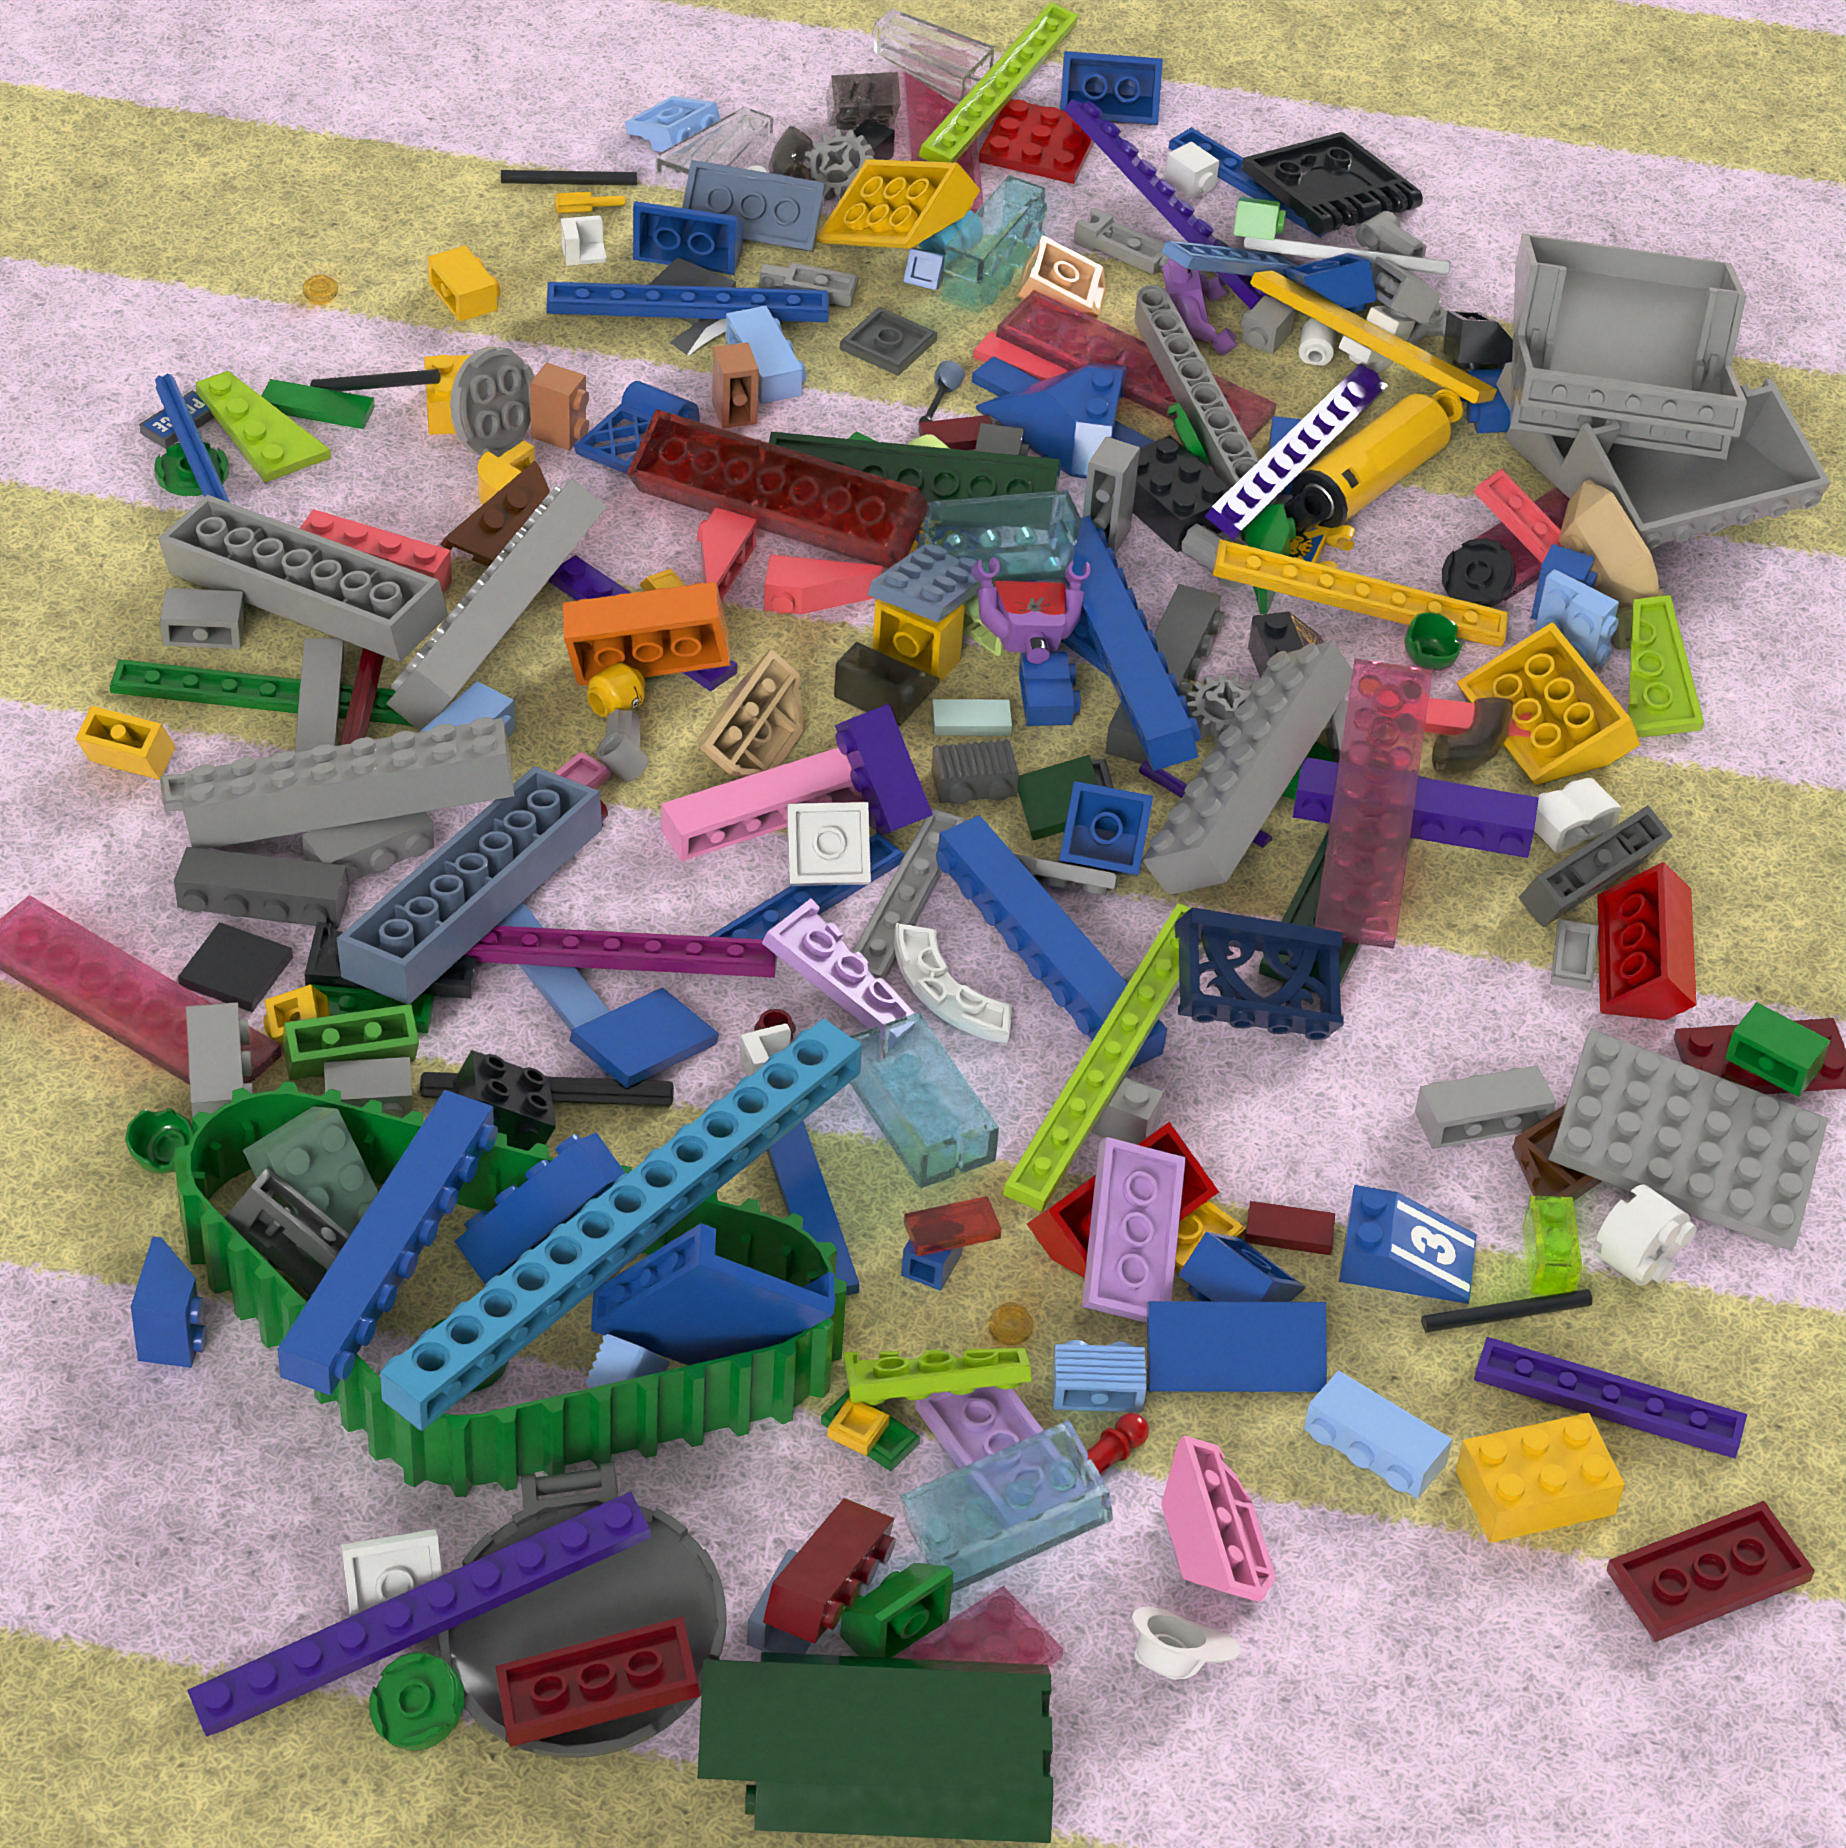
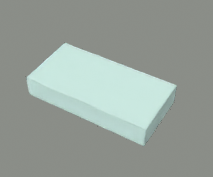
[932,699,1012,736]

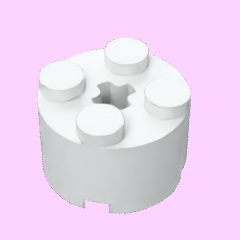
[1594,1184,1697,1286]

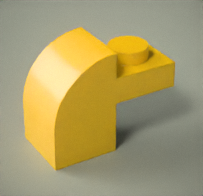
[477,440,535,505]

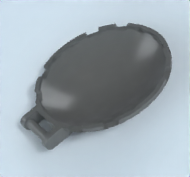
[439,1461,727,1758]

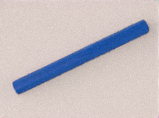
[155,373,230,503]

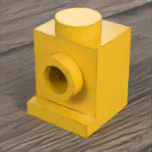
[263,984,331,1046]

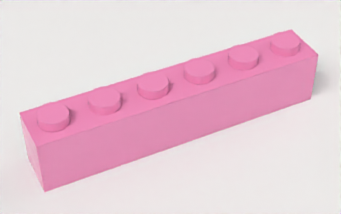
[661,748,865,861]

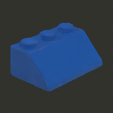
[1060,51,1163,125]
[633,201,743,275]

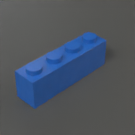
[454,1133,625,1284]

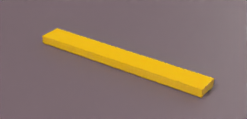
[1250,271,1497,404]
[1212,539,1508,647]

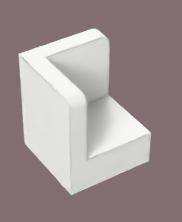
[561,216,607,266]
[740,1024,791,1076]

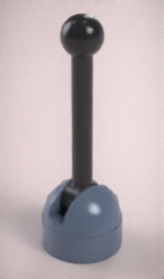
[918,361,965,423]

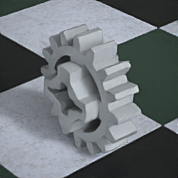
[802,129,875,201]
[1186,674,1254,743]

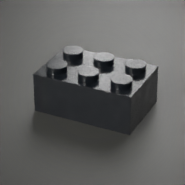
[1132,435,1231,552]

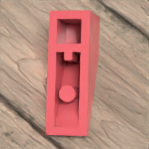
[697,507,757,601]
[764,554,882,614]

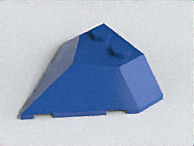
[976,362,1128,479]

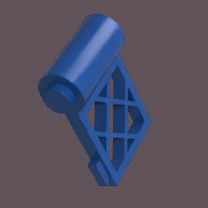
[574,381,700,475]

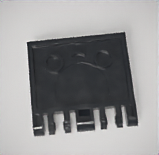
[1241,132,1423,235]

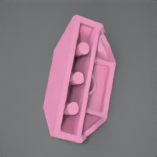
[1161,1435,1276,1602]

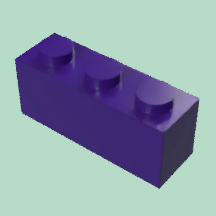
[835,704,933,835]

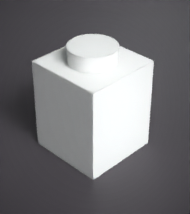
[1164,141,1219,198]

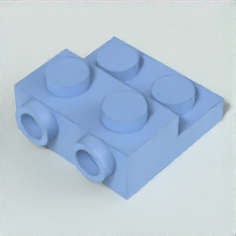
[625,96,722,156]
[1535,569,1619,670]

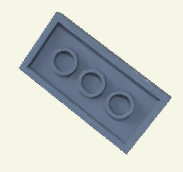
[682,159,826,252]
[868,544,989,622]

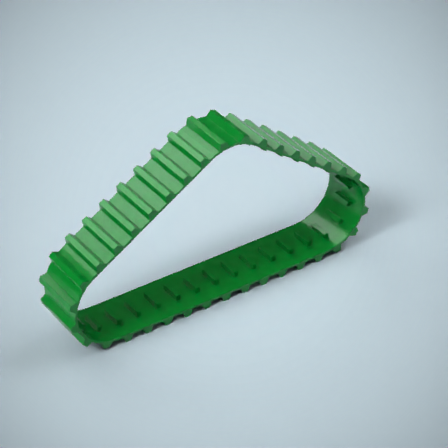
[174,1081,847,1497]

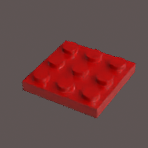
[978,99,1095,184]

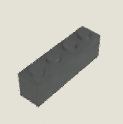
[174,846,350,929]

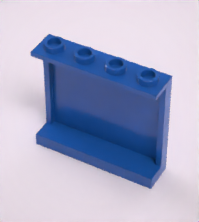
[591,1223,836,1366]

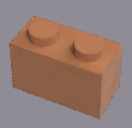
[712,342,759,429]
[530,362,589,451]

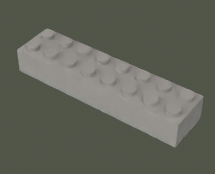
[386,478,607,731]
[158,494,449,662]
[1142,641,1357,895]
[183,717,515,849]

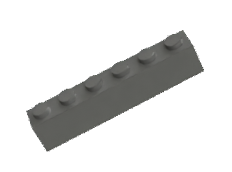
[1105,584,1225,764]

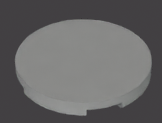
[450,347,535,457]

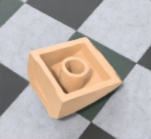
[1014,235,1106,315]

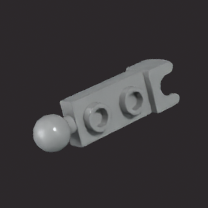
[1074,208,1169,274]

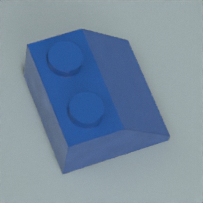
[1283,253,1377,312]
[1058,781,1153,877]
[1178,1231,1306,1302]
[131,1236,207,1368]

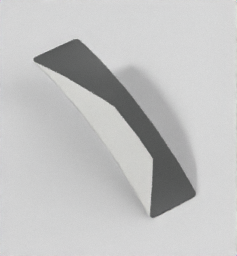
[670,319,726,356]

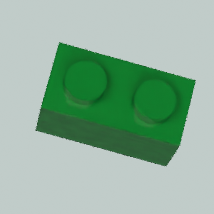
[1725,1002,1831,1097]

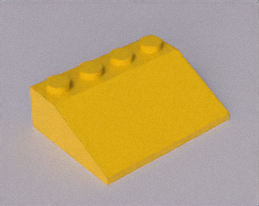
[816,159,980,249]
[1456,622,1641,785]

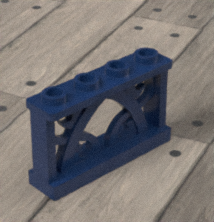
[1175,907,1344,1040]

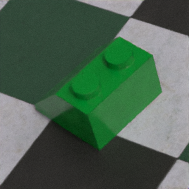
[840,1562,954,1658]

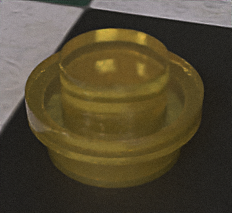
[303,274,338,305]
[989,1302,1033,1345]

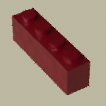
[763,1498,896,1644]

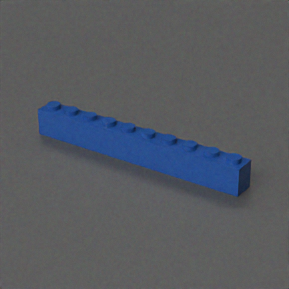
[1048,515,1201,771]

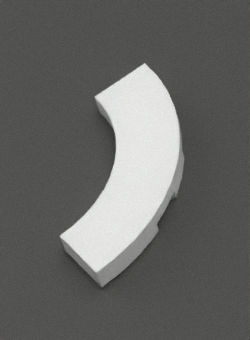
[894,923,1012,1043]

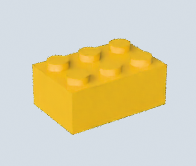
[1455,1413,1625,1543]

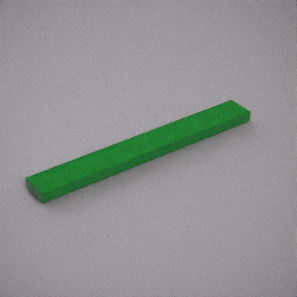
[110,659,413,726]

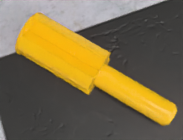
[555,192,626,214]

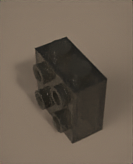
[826,72,901,130]

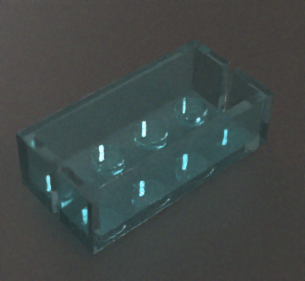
[942,175,1047,314]
[916,490,1081,583]
[850,1012,999,1189]
[900,1420,1113,1593]

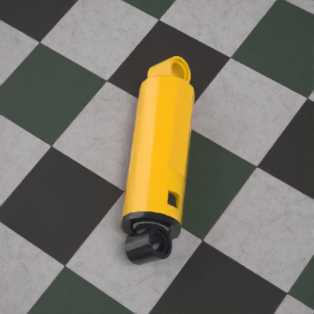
[1284,389,1463,534]

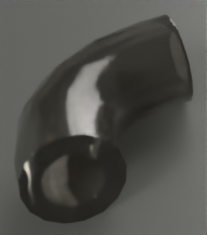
[768,126,814,180]
[1432,697,1513,773]

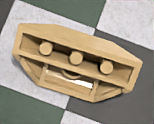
[1558,480,1664,609]
[697,649,804,777]

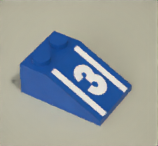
[1339,1185,1477,1304]

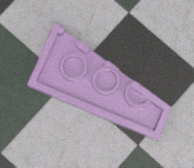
[762,898,916,1045]

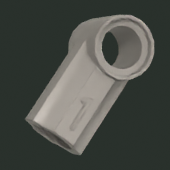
[1356,211,1427,257]
[1182,524,1248,588]
[596,709,649,782]

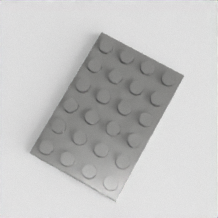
[1548,1029,1829,1251]

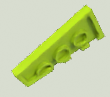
[195,371,331,483]
[1628,595,1704,737]
[843,1348,1032,1405]

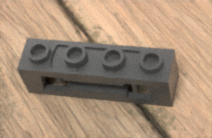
[1518,805,1672,927]
[224,1167,406,1296]

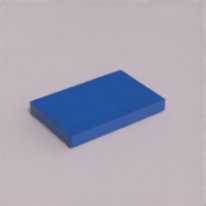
[569,987,719,1088]

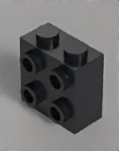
[453,1050,556,1151]

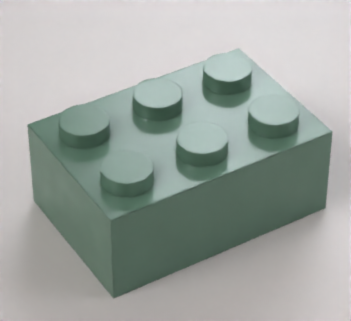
[243,1106,378,1235]

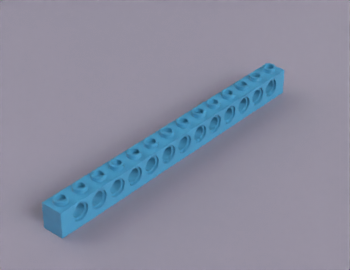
[380,1018,862,1431]

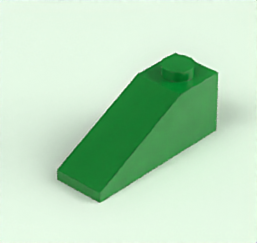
[1240,503,1296,614]

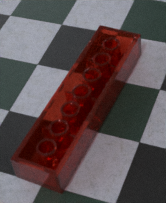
[626,409,929,569]

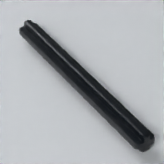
[420,1072,674,1106]

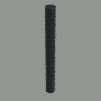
[501,170,637,185]
[310,369,441,392]
[1421,1289,1592,1333]

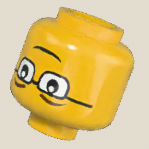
[587,663,645,717]

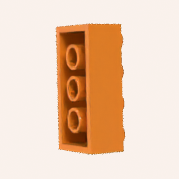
[563,582,730,685]

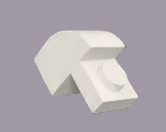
[1339,305,1416,373]

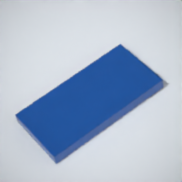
[1147,1301,1327,1392]

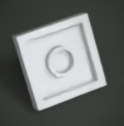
[787,802,871,886]
[340,1529,442,1617]

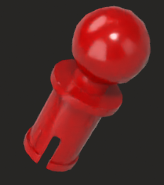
[1076,1413,1150,1481]

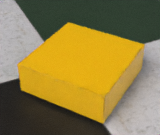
[827,1397,890,1456]

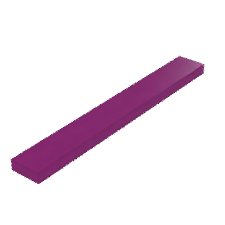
[464,926,778,978]

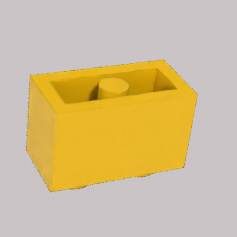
[428,245,501,322]
[75,705,176,780]

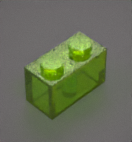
[1522,1196,1582,1295]

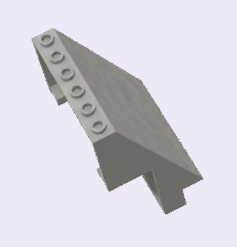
[1510,233,1747,460]
[1496,362,1831,550]

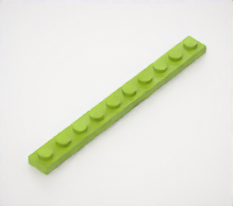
[918,2,1079,163]
[1003,903,1203,1212]

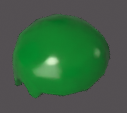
[1404,612,1463,671]
[125,1108,194,1174]

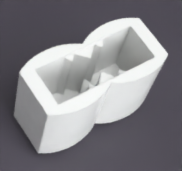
[1534,778,1622,853]

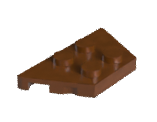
[440,461,550,566]
[1512,1105,1602,1219]

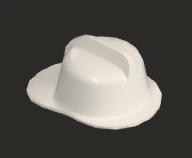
[1131,1606,1241,1680]

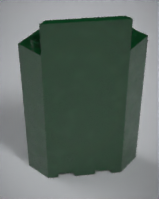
[697,1652,1054,1843]

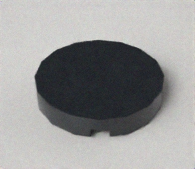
[1442,538,1516,607]

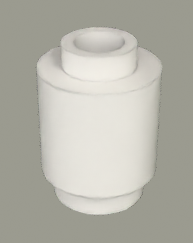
[1298,318,1337,366]

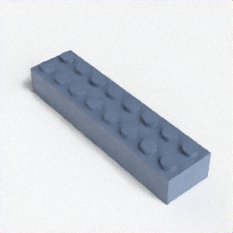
[337,766,602,1005]

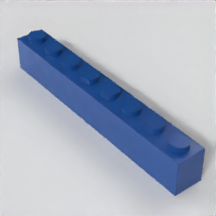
[936,815,1168,1071]
[278,1090,498,1395]

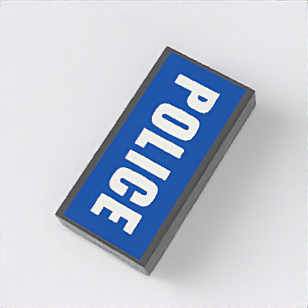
[139,390,215,449]

